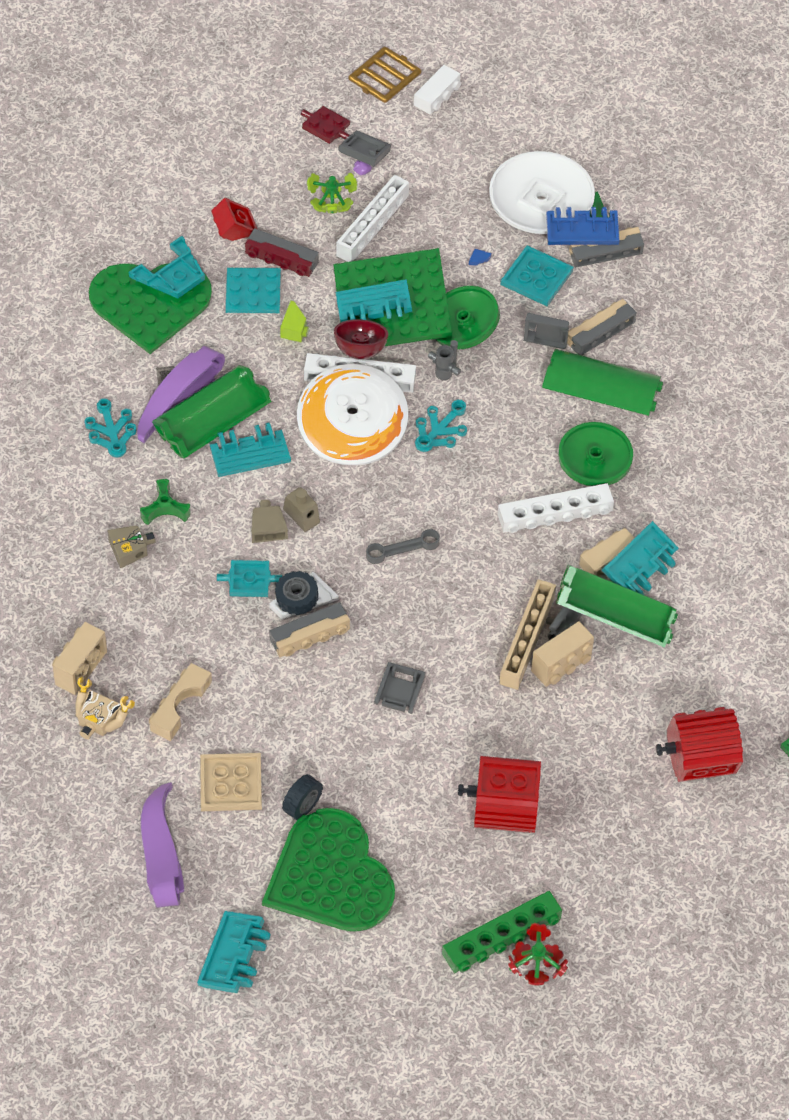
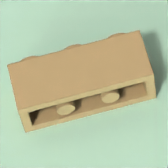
[579,528,634,577]

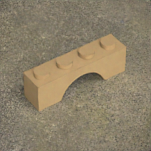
[149,663,212,741]

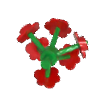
[508,923,568,986]

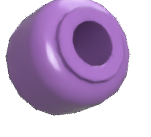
[353,160,372,175]

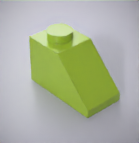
[280,300,309,342]

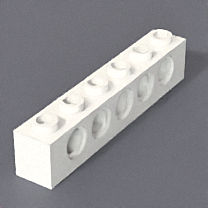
[336,175,409,262]
[304,353,416,393]
[497,483,614,533]

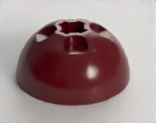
[334,320,388,360]

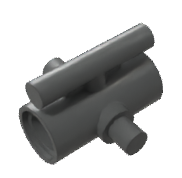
[428,340,461,380]
[546,606,582,640]

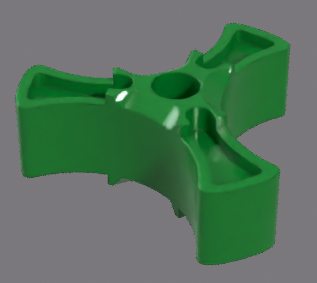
[140,479,191,525]

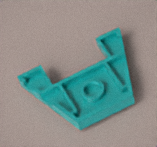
[129,236,205,298]

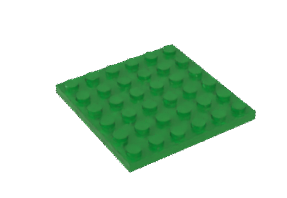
[333,248,452,347]

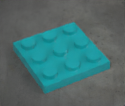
[500,245,574,307]
[226,268,281,313]

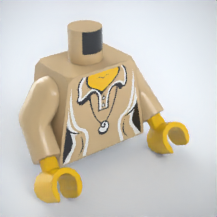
[75,677,135,740]

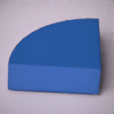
[469,249,492,266]

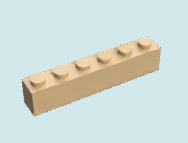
[499,579,556,690]

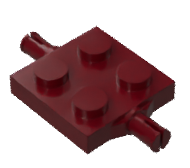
[301,106,350,144]

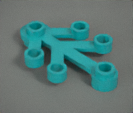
[84,398,137,458]
[415,400,467,452]

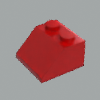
[211,198,258,241]

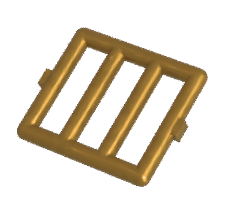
[348,47,422,103]

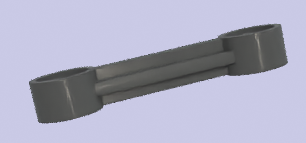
[366,529,440,564]

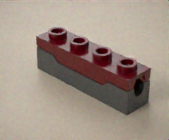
[245,228,319,277]

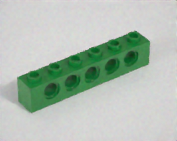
[442,890,562,974]

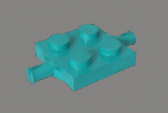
[217,560,282,597]

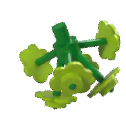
[307,173,357,214]

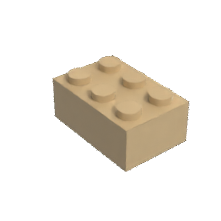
[52,622,107,695]
[531,622,594,687]

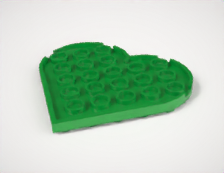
[89,263,212,354]
[262,808,395,931]

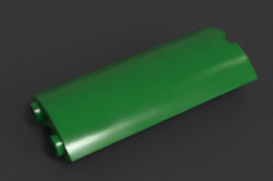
[542,349,663,416]
[152,365,272,459]
[557,564,678,648]

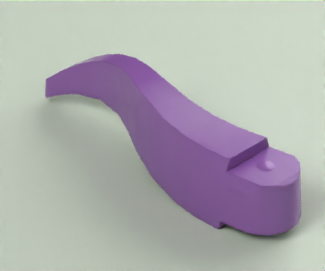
[137,346,225,443]
[141,782,184,908]

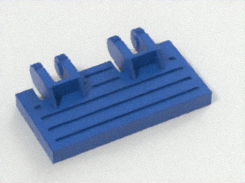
[546,207,619,245]

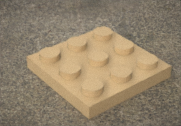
[200,753,262,811]

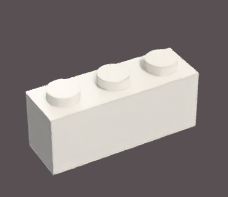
[414,65,461,114]

